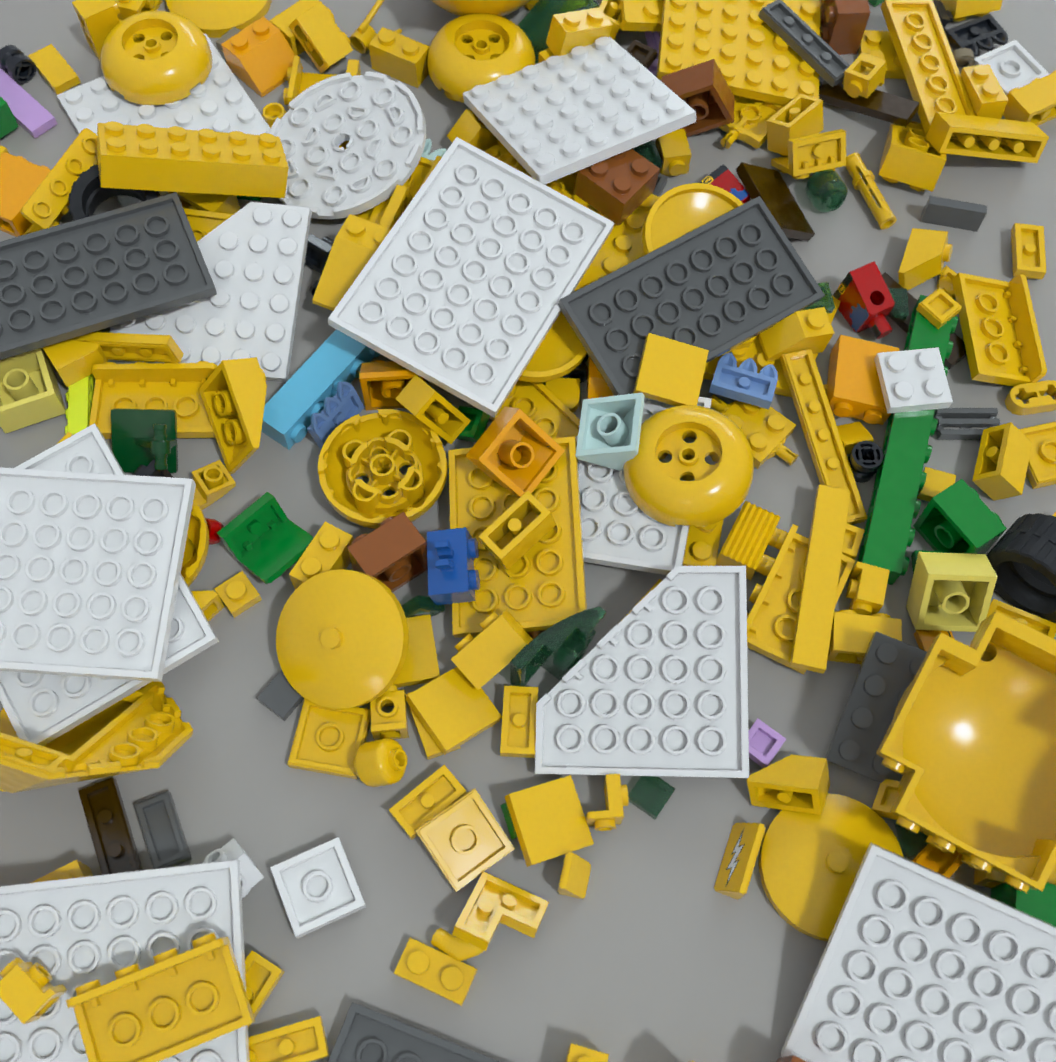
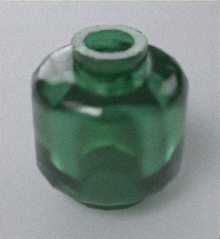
[805,169,848,212]

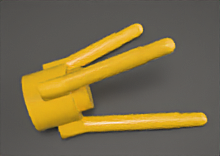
[349,0,402,54]

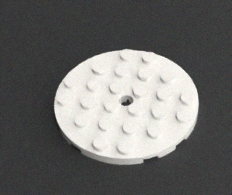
[268,71,426,219]

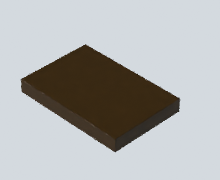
[735,162,815,241]

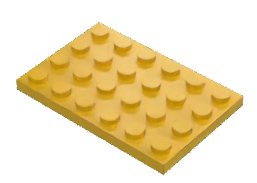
[448,436,588,638]

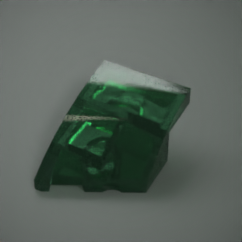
[510,606,607,687]

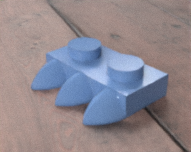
[709,352,778,410]
[307,381,365,449]

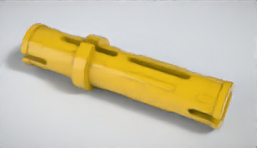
[845,152,897,229]

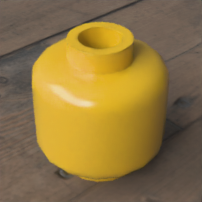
[353,738,407,787]

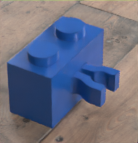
[427,527,480,605]

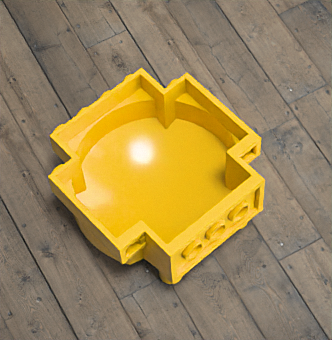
[876,611,1056,893]

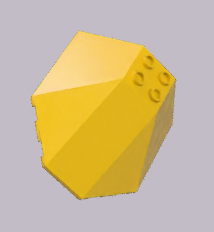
[0,681,193,793]

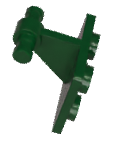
[111,408,178,473]

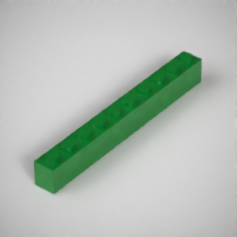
[857,295,958,585]

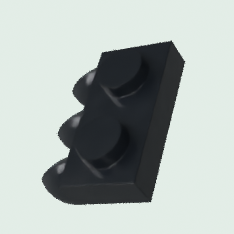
[945,13,1008,57]

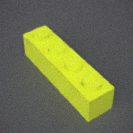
[65,374,94,435]

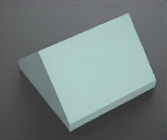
[575,393,645,471]

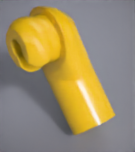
[431,928,484,961]

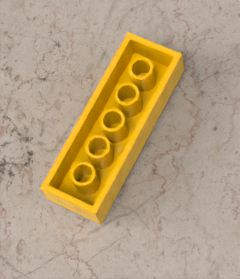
[97,121,289,198]

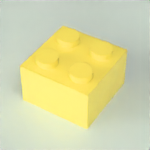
[0,348,66,434]
[906,552,998,632]

